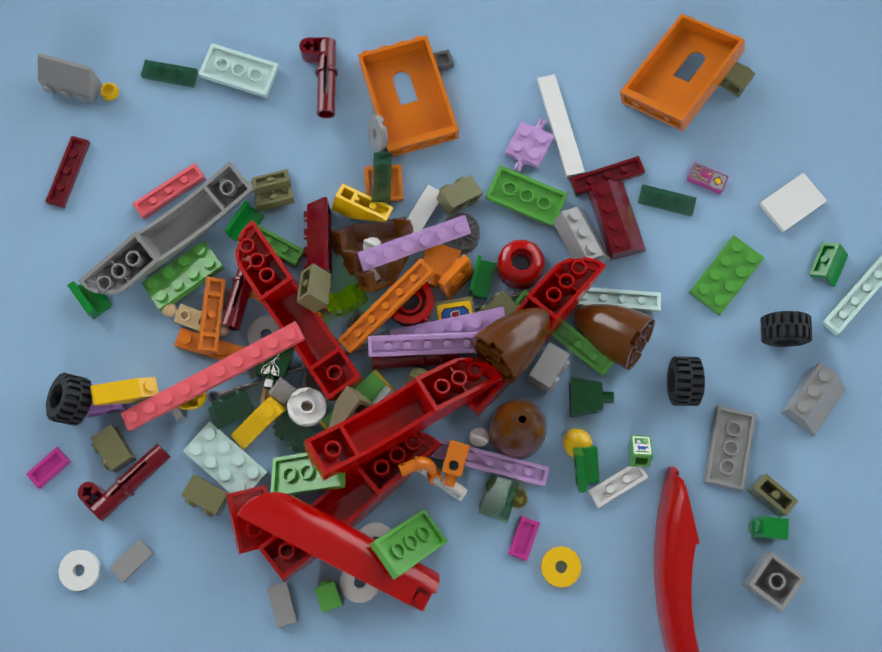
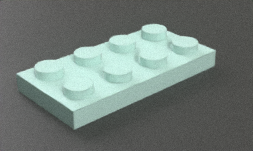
[198,43,280,98]
[183,421,268,493]

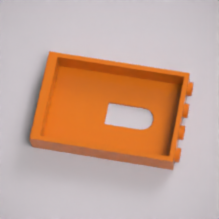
[620,14,745,131]
[358,35,459,158]

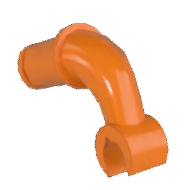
[398,456,443,486]

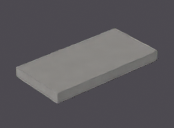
[703,406,756,491]

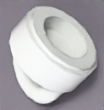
[363,237,382,250]
[469,428,489,448]

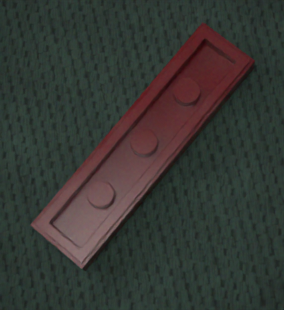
[45,136,90,209]
[569,156,645,196]

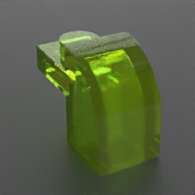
[326,284,369,317]

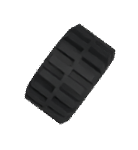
[760,311,813,347]
[667,356,705,406]
[46,372,92,426]

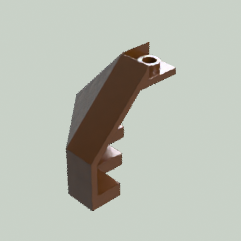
[329,217,413,292]

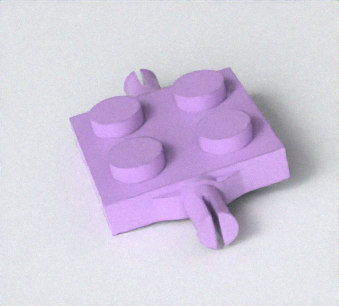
[505,118,554,173]

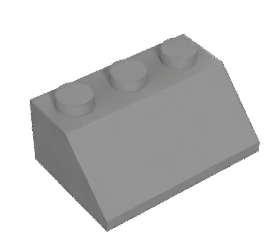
[38,53,103,103]
[553,207,611,262]
[781,363,846,436]

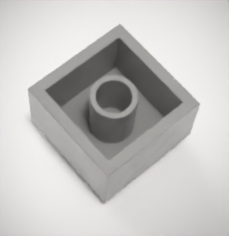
[526,342,570,394]
[742,552,806,612]

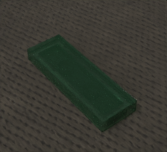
[141,59,199,88]
[372,152,393,202]
[637,184,697,217]

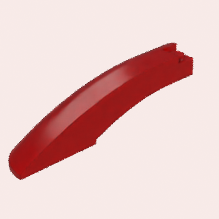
[235,220,364,401]
[463,257,607,416]
[304,357,503,481]
[258,432,441,582]
[654,466,700,652]
[237,492,440,611]

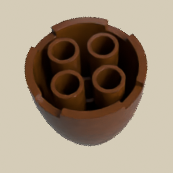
[573,304,655,370]
[472,307,550,383]
[488,399,547,459]

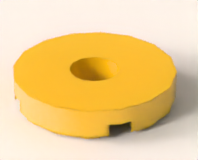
[540,546,581,588]

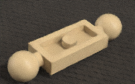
[162,303,229,337]

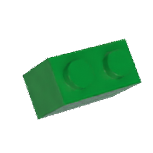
[749,516,789,541]

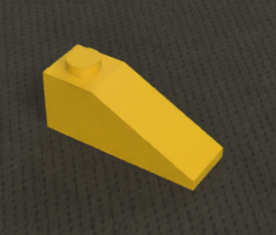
[331,183,394,223]
[90,377,159,406]
[231,396,287,450]

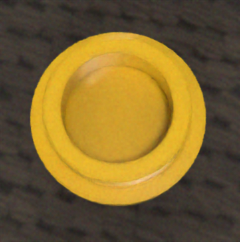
[100,83,119,101]

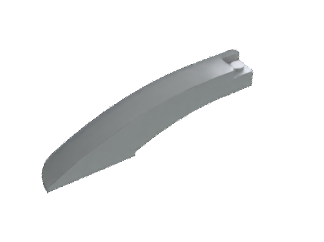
[78,161,255,295]

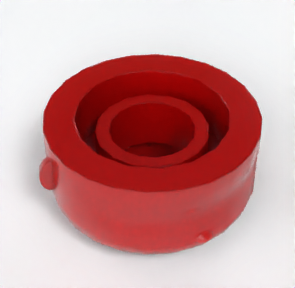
[497,239,545,289]
[391,280,435,327]

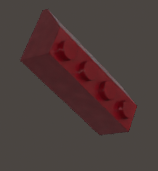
[588,180,646,261]
[304,197,332,281]

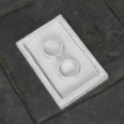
[759,172,827,233]

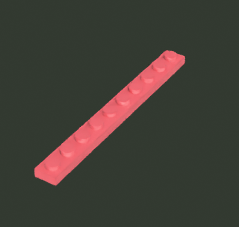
[121,321,305,431]

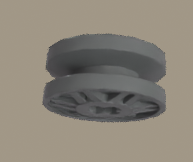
[443,212,480,255]

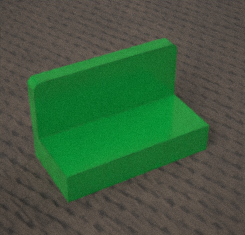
[224,200,265,243]
[809,242,848,287]
[469,255,496,300]
[67,281,112,319]
[573,445,599,493]

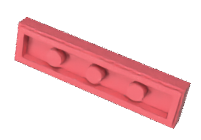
[133,163,206,220]

